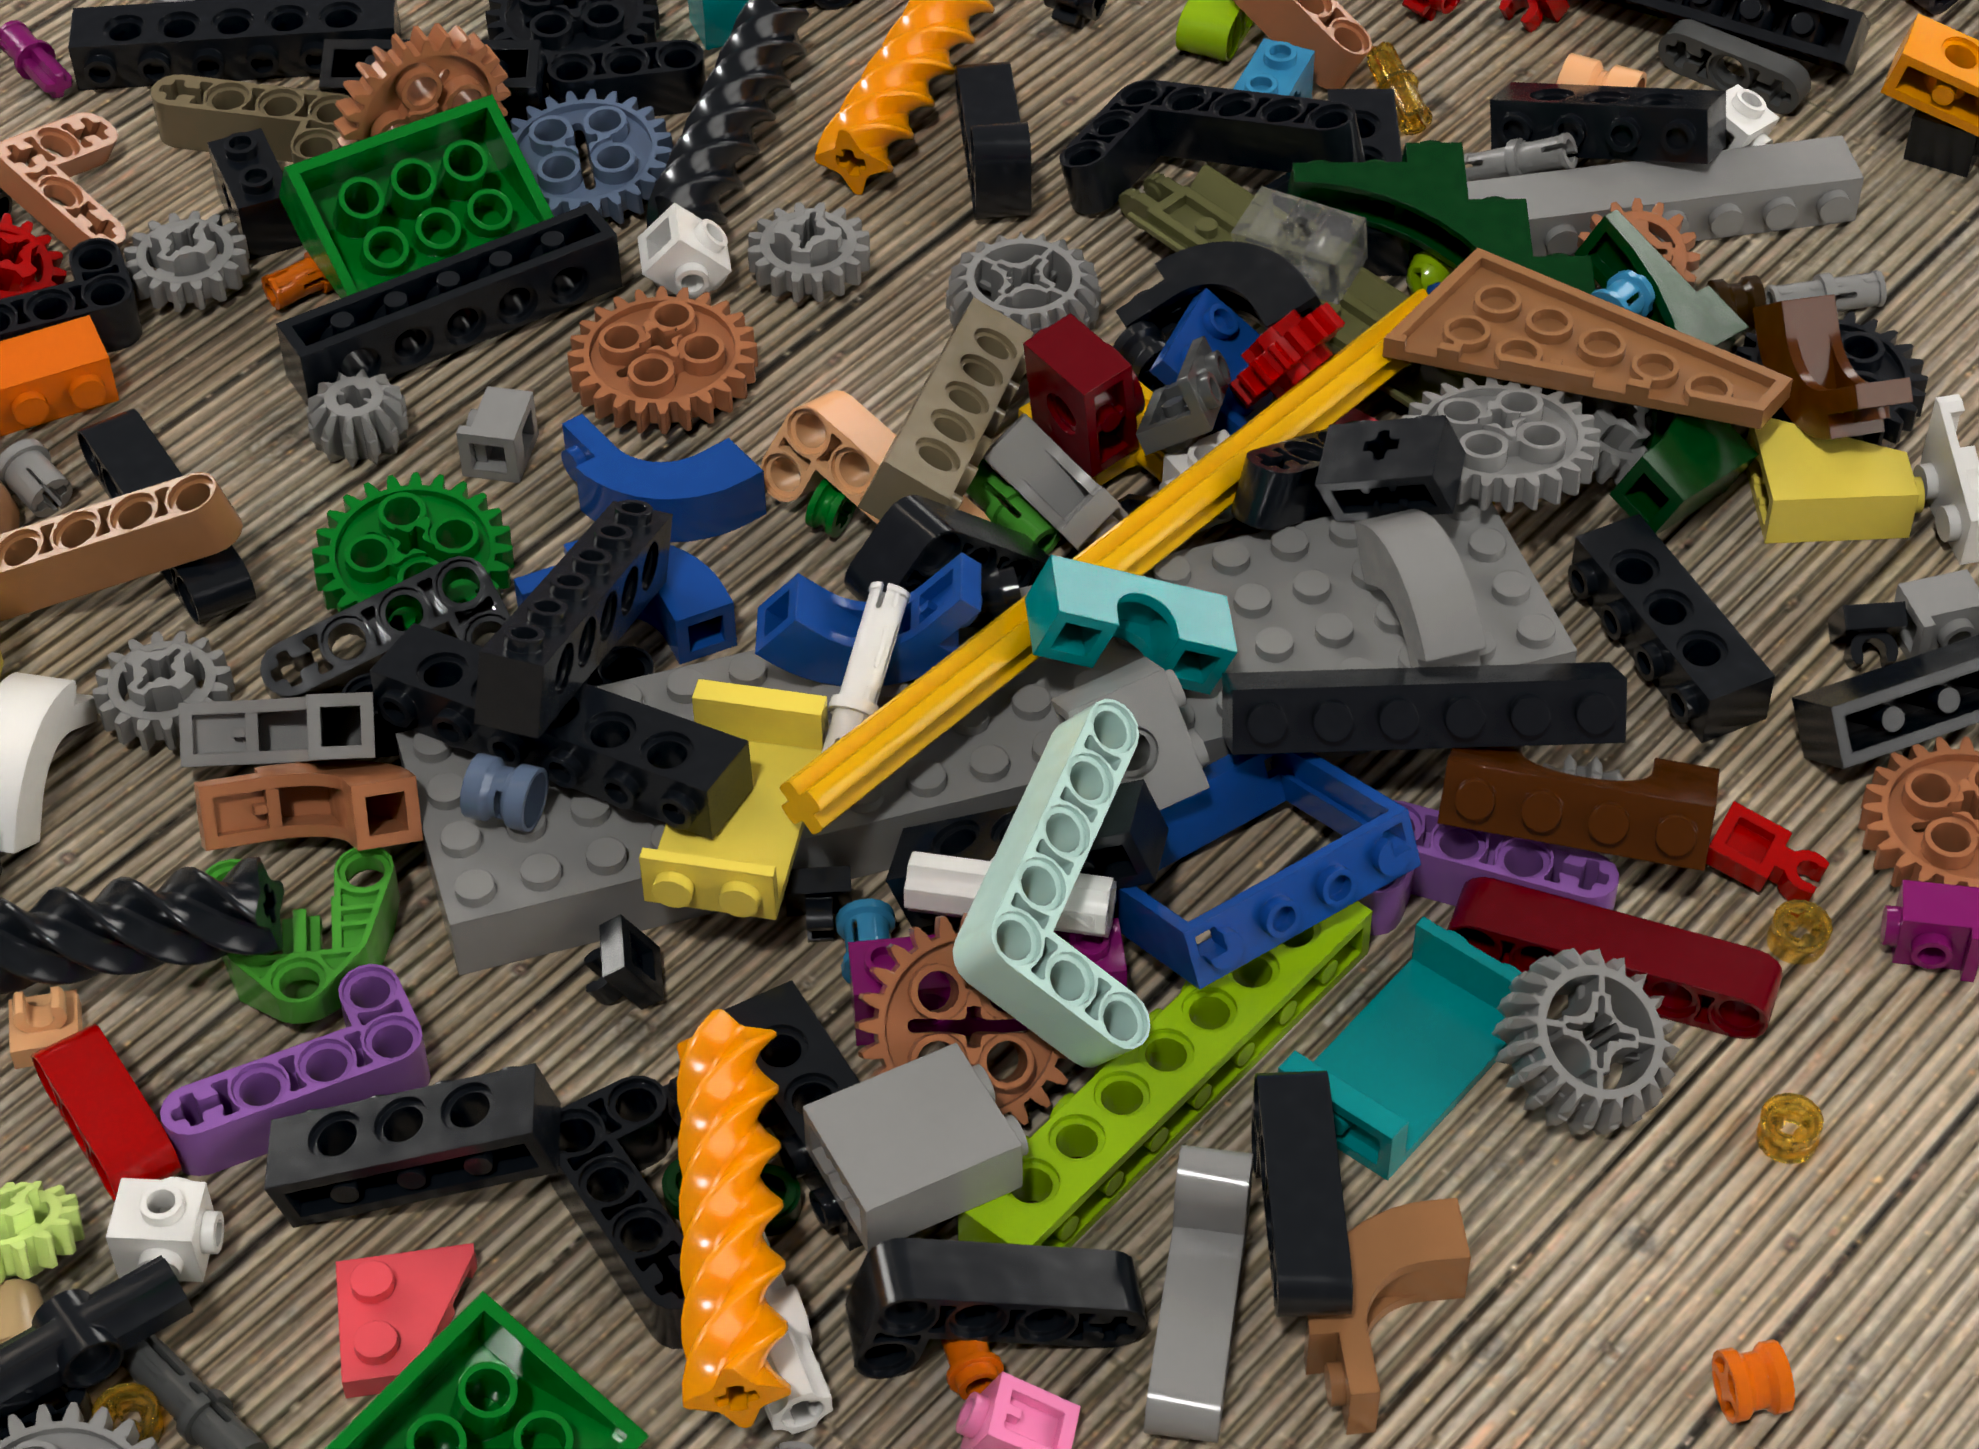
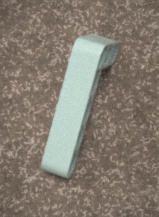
[952,699,1150,1068]

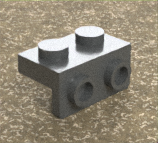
[1136,336,1231,455]

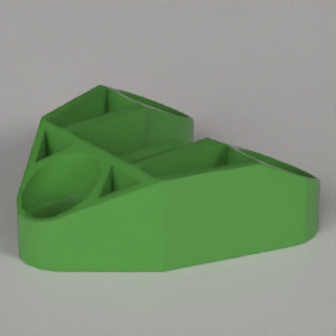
[205,847,400,1024]

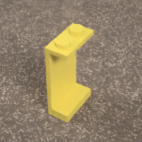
[639,679,829,920]

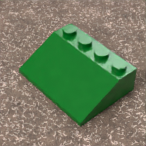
[279,94,554,298]
[324,1291,649,1449]

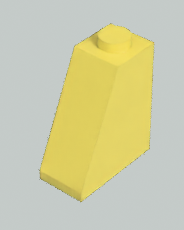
[1746,418,1925,544]

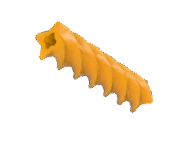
[814,0,995,195]
[676,1009,791,1428]

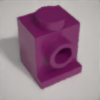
[1880,880,1979,982]

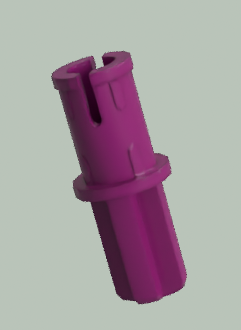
[0,20,73,98]

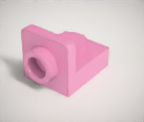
[956,1371,1081,1449]

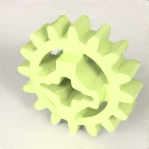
[0,1181,85,1285]

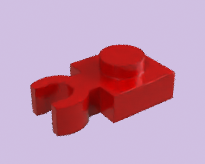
[1706,801,1830,907]

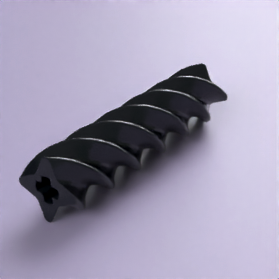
[646,0,809,228]
[0,857,284,994]

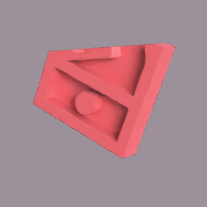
[336,1243,477,1398]

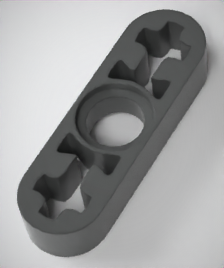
[1658,19,1811,114]

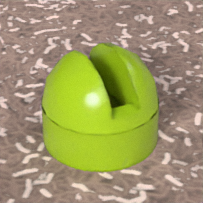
[1406,250,1455,294]

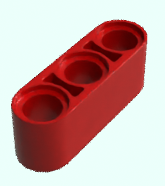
[31,1024,182,1202]

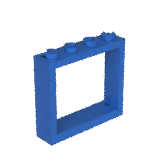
[1113,752,1421,990]

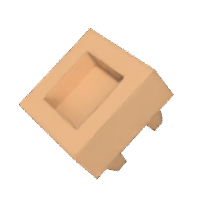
[8,986,83,1069]

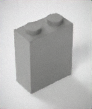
[803,1042,1029,1252]

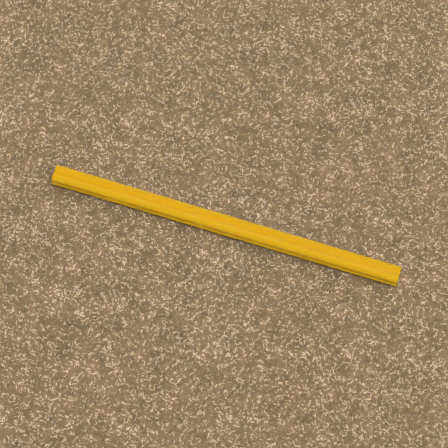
[779,289,1428,834]

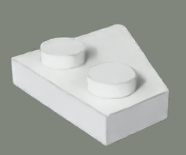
[1913,394,1979,565]

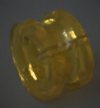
[1766,899,1833,965]
[1756,1093,1824,1164]
[92,1382,164,1444]

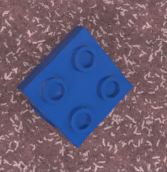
[1149,288,1274,435]

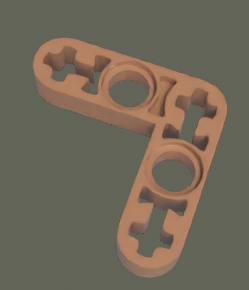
[0,112,126,250]

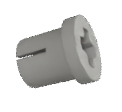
[0,438,73,517]

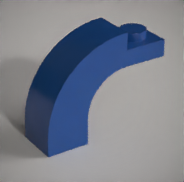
[561,414,767,542]
[514,540,737,664]
[755,552,983,686]

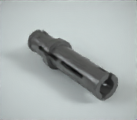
[121,1334,269,1449]

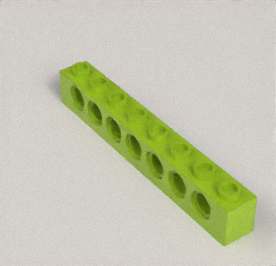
[958,901,1373,1248]

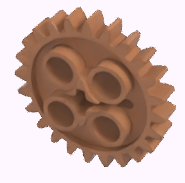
[334,23,511,147]
[567,286,758,434]
[1858,737,1979,888]
[855,913,1068,1125]

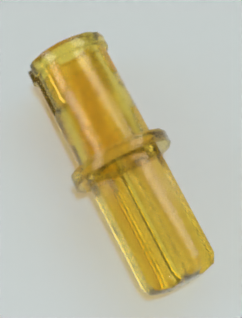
[1366,41,1433,135]

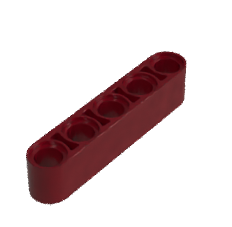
[1447,877,1783,1039]

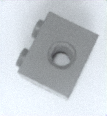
[1050,657,1210,810]

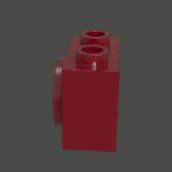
[1023,313,1145,478]

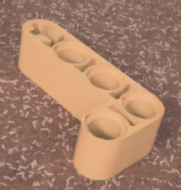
[760,390,991,525]

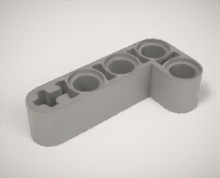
[1144,1145,1254,1443]

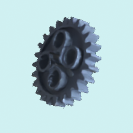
[510,89,673,224]

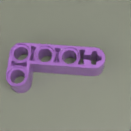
[1358,800,1619,936]
[160,964,431,1176]

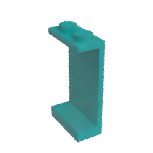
[1278,916,1522,1181]

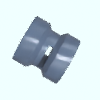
[460,753,549,832]

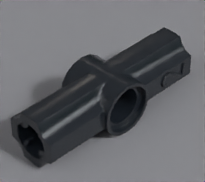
[0,1255,194,1420]

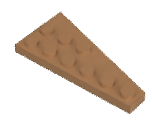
[1382,248,1793,429]

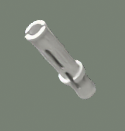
[821,581,911,753]

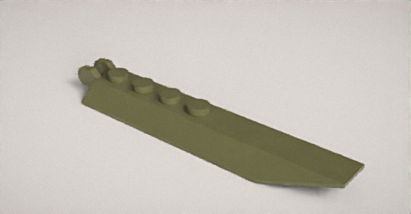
[1118,164,1487,407]

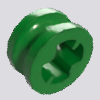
[805,478,856,538]

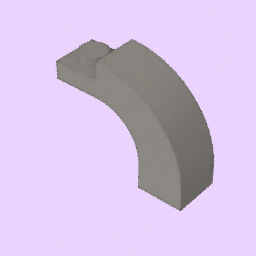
[983,413,1129,552]
[1354,509,1487,668]
[178,692,376,768]

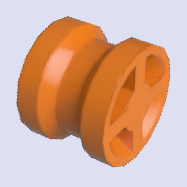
[1712,1339,1795,1424]

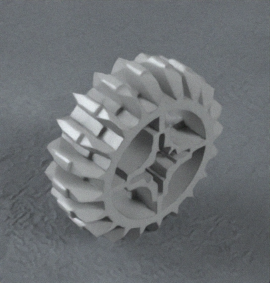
[946,232,1101,337]
[1491,948,1680,1135]

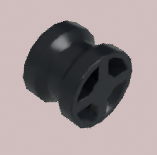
[1113,321,1167,392]

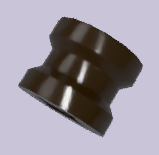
[1706,275,1767,333]

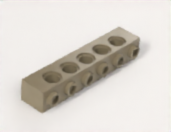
[858,297,1034,520]

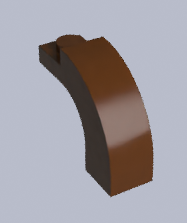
[1753,294,1913,439]

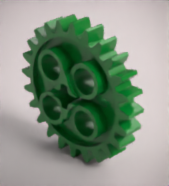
[312,472,514,631]

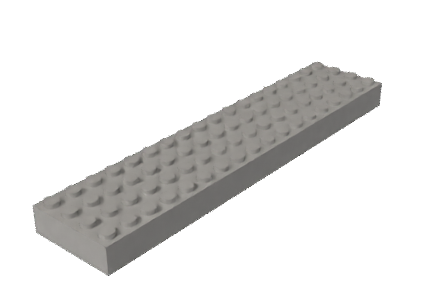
[395,498,1577,976]

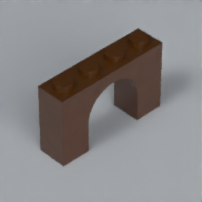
[1437,746,1720,871]

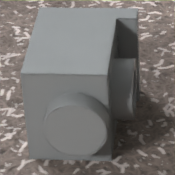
[456,386,539,483]
[1894,569,1979,659]

